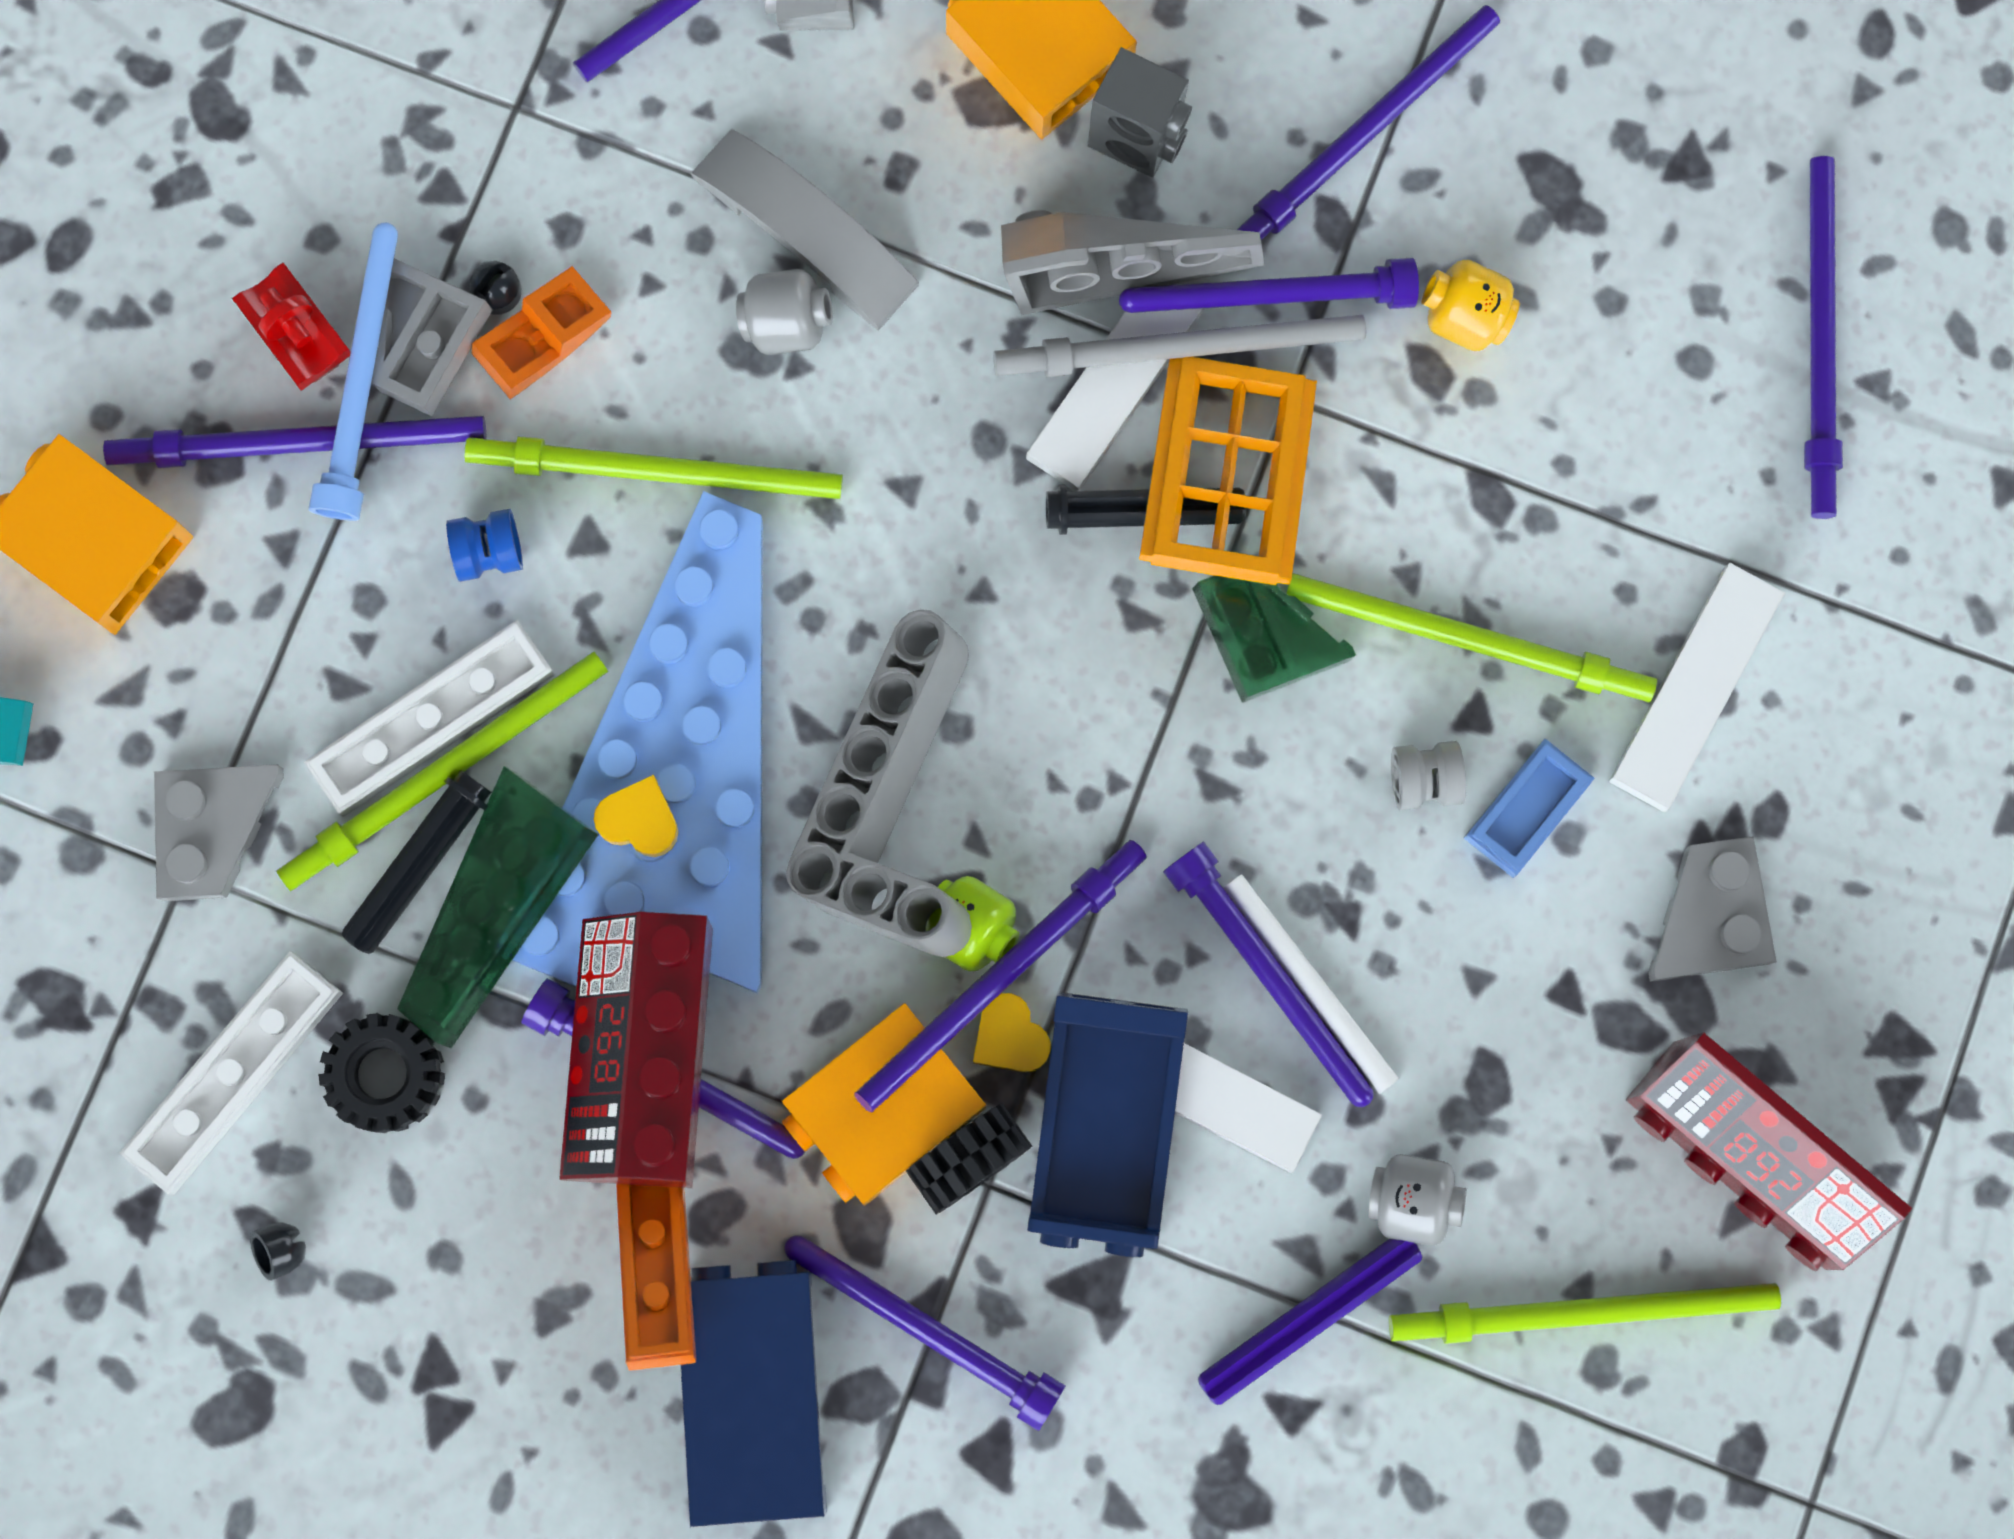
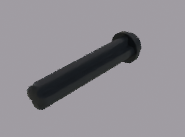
[1045,484,1246,535]
[342,770,492,954]

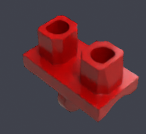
[232,262,351,391]

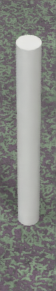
[1223,874,1399,1094]

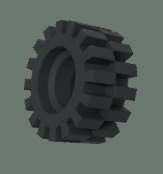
[318,1013,445,1133]
[906,1103,1032,1215]

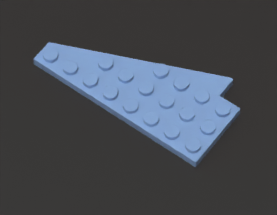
[498,491,763,994]

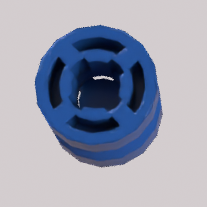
[446,509,523,582]

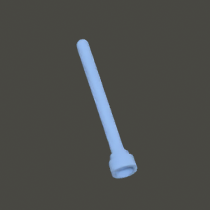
[308,222,398,521]

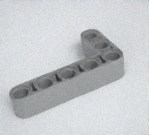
[786,609,972,957]

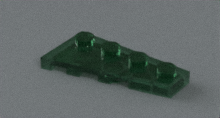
[397,766,599,1048]

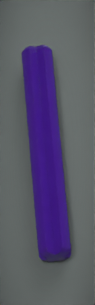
[1198,1239,1423,1405]

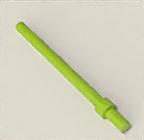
[465,436,843,499]
[1285,573,1657,703]
[276,651,609,891]
[1389,1283,1781,1344]

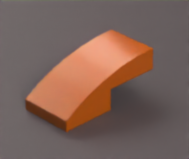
[471,266,611,399]

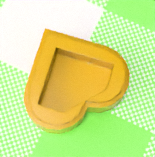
[593,775,679,857]
[973,993,1051,1072]

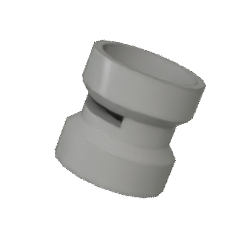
[1391,741,1466,810]

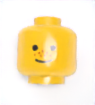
[1421,259,1520,351]

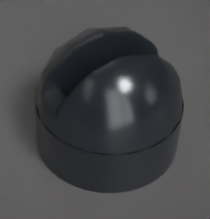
[469,261,522,315]
[250,1222,306,1281]

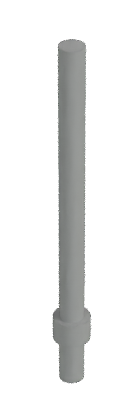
[993,315,1366,377]

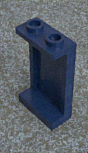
[1027,992,1188,1257]
[681,1260,827,1527]

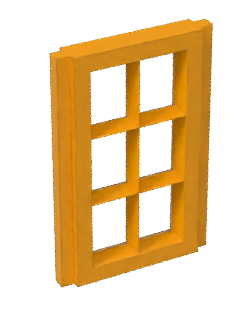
[1139,357,1317,585]

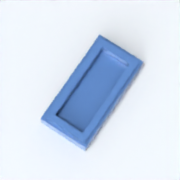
[1464,739,1595,878]

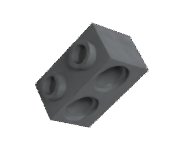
[1088,47,1193,178]

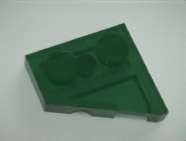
[1192,575,1356,703]

